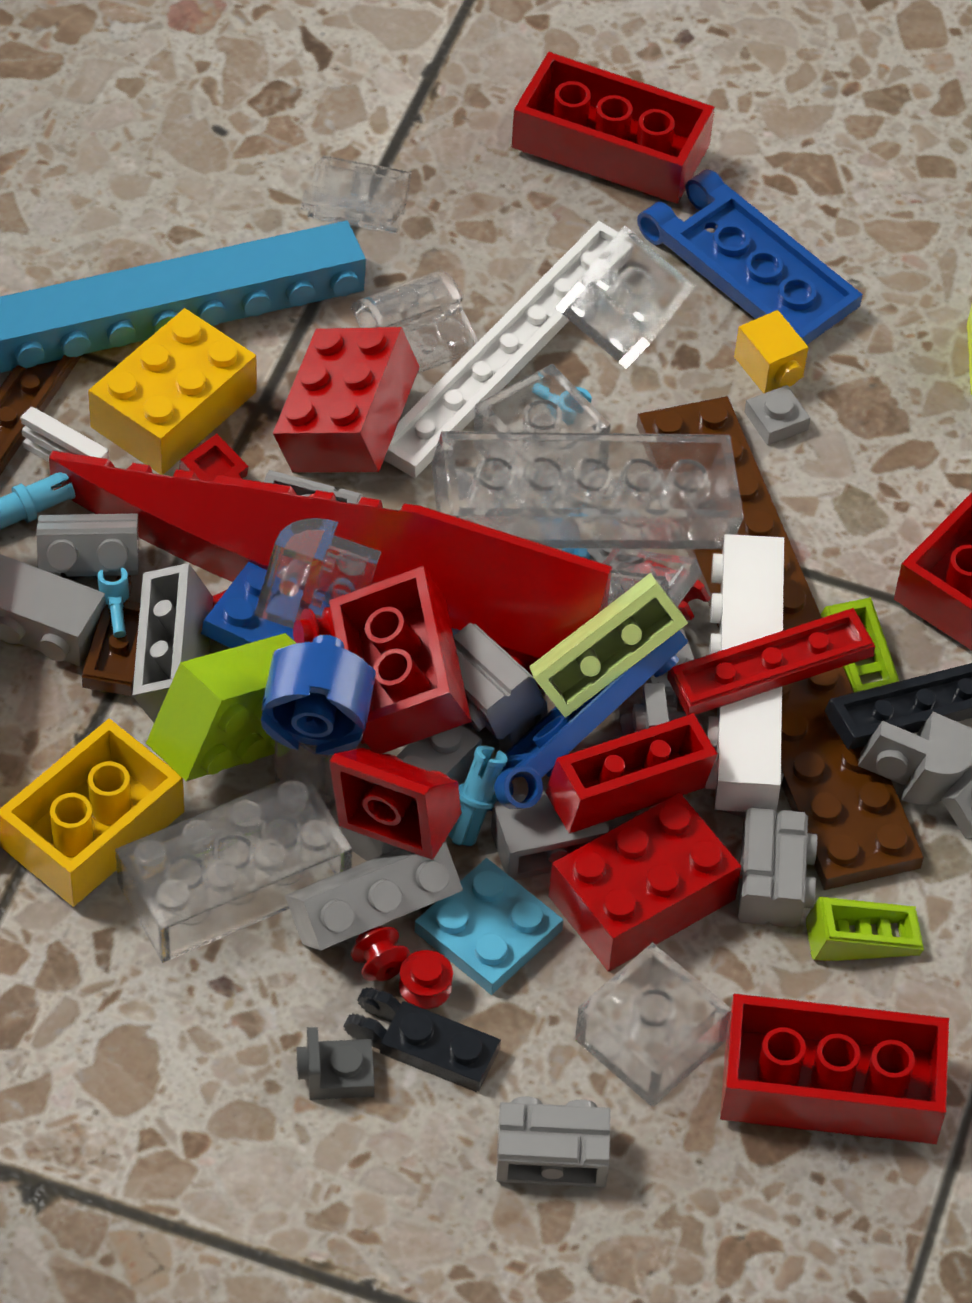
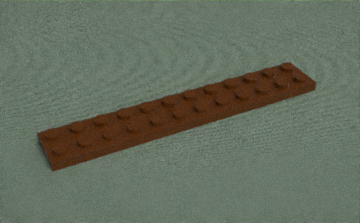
[636,396,924,890]

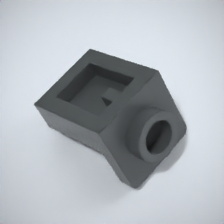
[296,1027,375,1100]

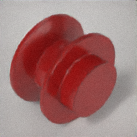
[293,607,336,643]
[351,926,410,982]
[399,950,453,1010]

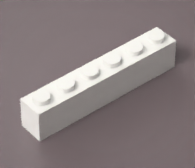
[705,534,784,812]

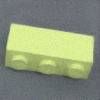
[529,573,688,718]

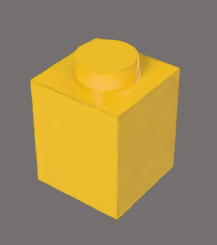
[734,310,809,394]

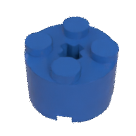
[261,635,376,755]

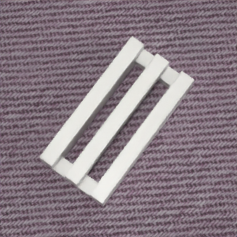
[21,407,109,462]

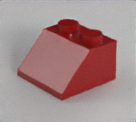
[329,748,461,860]

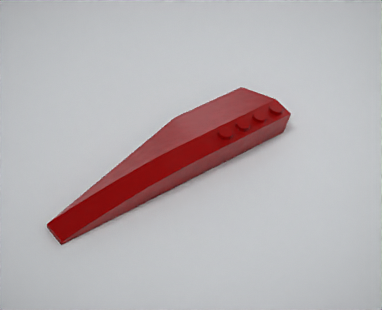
[49,451,612,690]

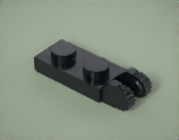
[343,987,501,1092]

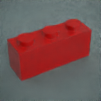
[545,713,718,834]

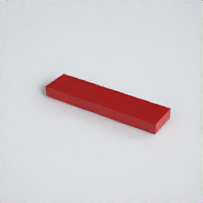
[667,608,875,715]

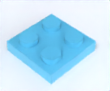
[414,858,564,995]

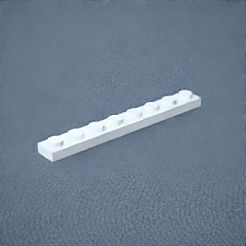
[384,221,636,478]

